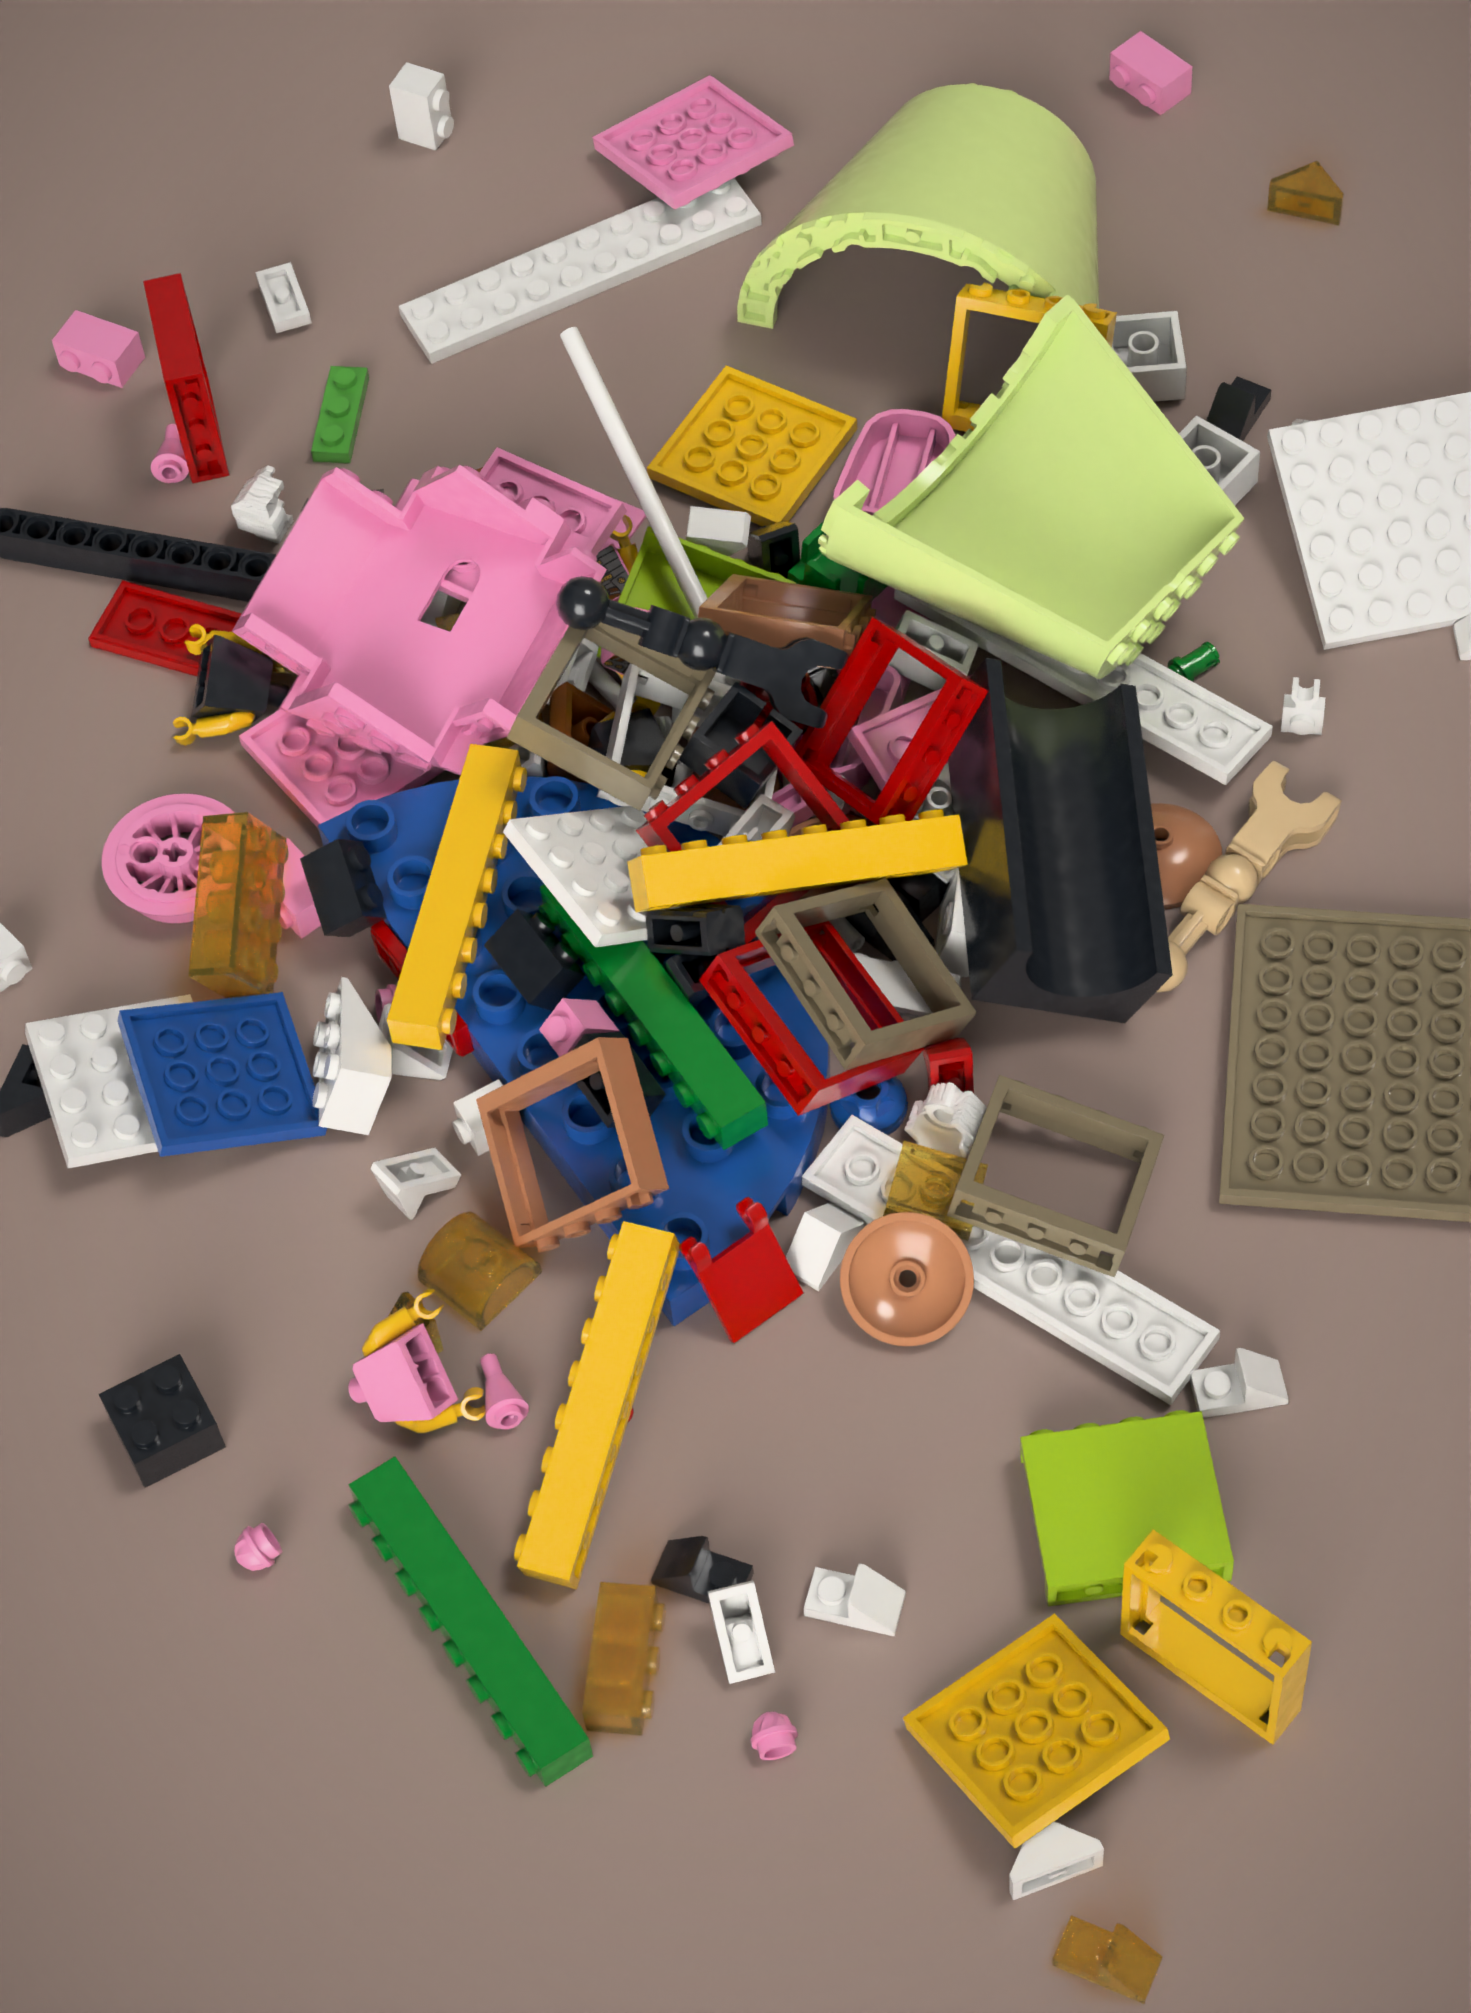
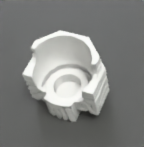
[231,465,294,544]
[904,1082,987,1167]

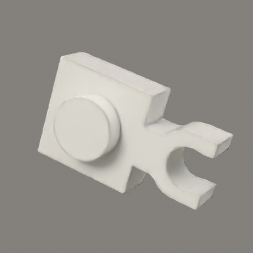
[1281,677,1326,735]

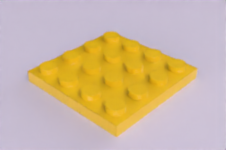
[647,365,858,526]
[903,1613,1170,1848]

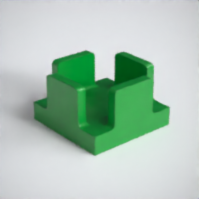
[787,521,888,601]

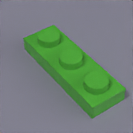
[311,366,369,463]

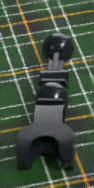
[556,576,849,729]

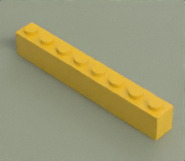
[387,744,527,1050]
[627,809,968,913]
[514,1221,680,1590]

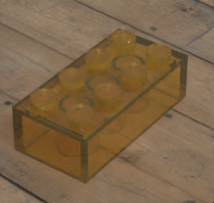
[188,812,289,998]

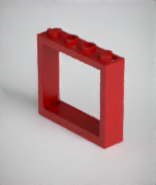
[143,273,230,484]
[795,617,988,825]
[636,721,850,944]
[699,921,924,1116]

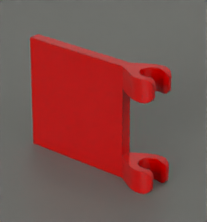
[679,1197,804,1343]

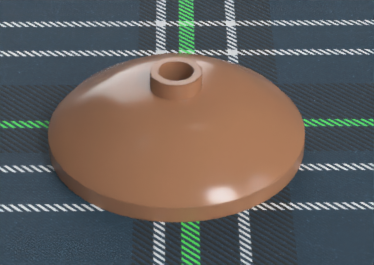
[1151,803,1222,909]
[840,1212,974,1346]

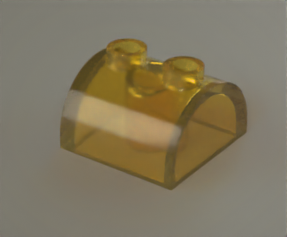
[417,1211,542,1331]

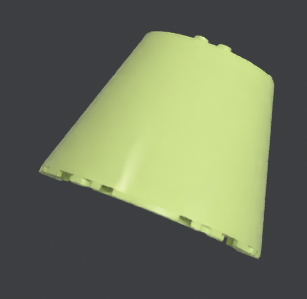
[737,83,1099,329]
[818,294,1245,679]

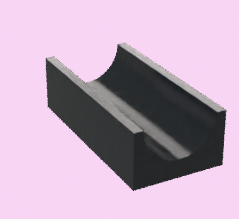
[948,658,1173,1023]

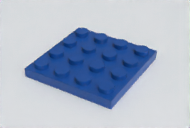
[117,992,327,1157]

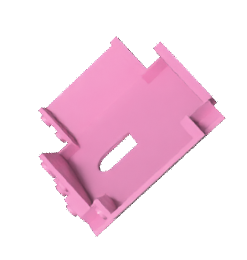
[232,465,607,776]

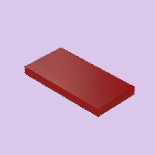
[88,580,242,677]

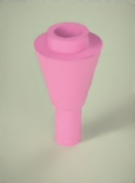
[151,424,189,483]
[480,1354,529,1429]

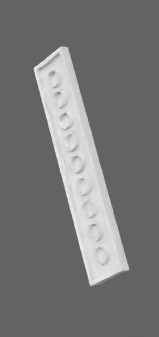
[399,178,762,364]
[894,589,1273,785]
[802,1115,1220,1405]

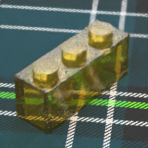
[582,1582,666,1735]

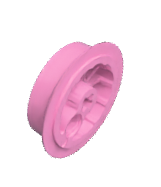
[102,794,249,923]

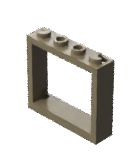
[507,623,716,811]
[755,878,977,1070]
[947,1075,1164,1278]

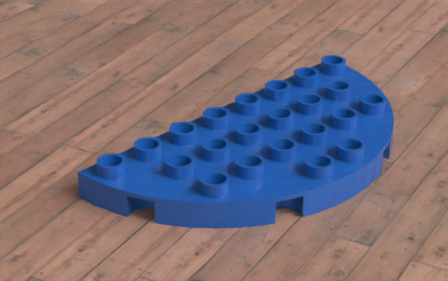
[318,776,830,1326]

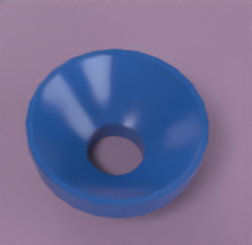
[829,1077,908,1135]

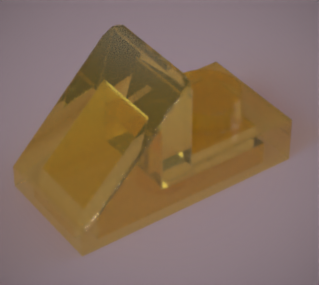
[1053,1915,1163,2004]

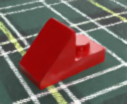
[922,1038,974,1093]

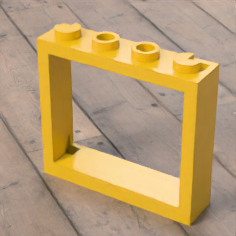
[942,282,1117,432]
[1120,1529,1312,1745]

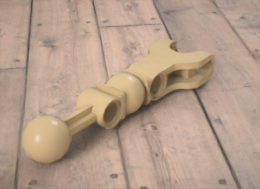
[1157,761,1342,993]

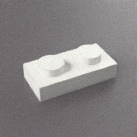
[255,262,312,333]

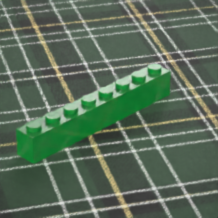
[539,884,768,1150]
[348,1456,593,1787]

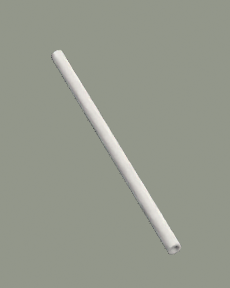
[560,327,708,619]

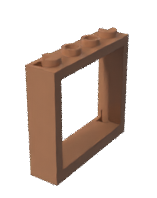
[698,574,877,670]
[476,1037,669,1253]

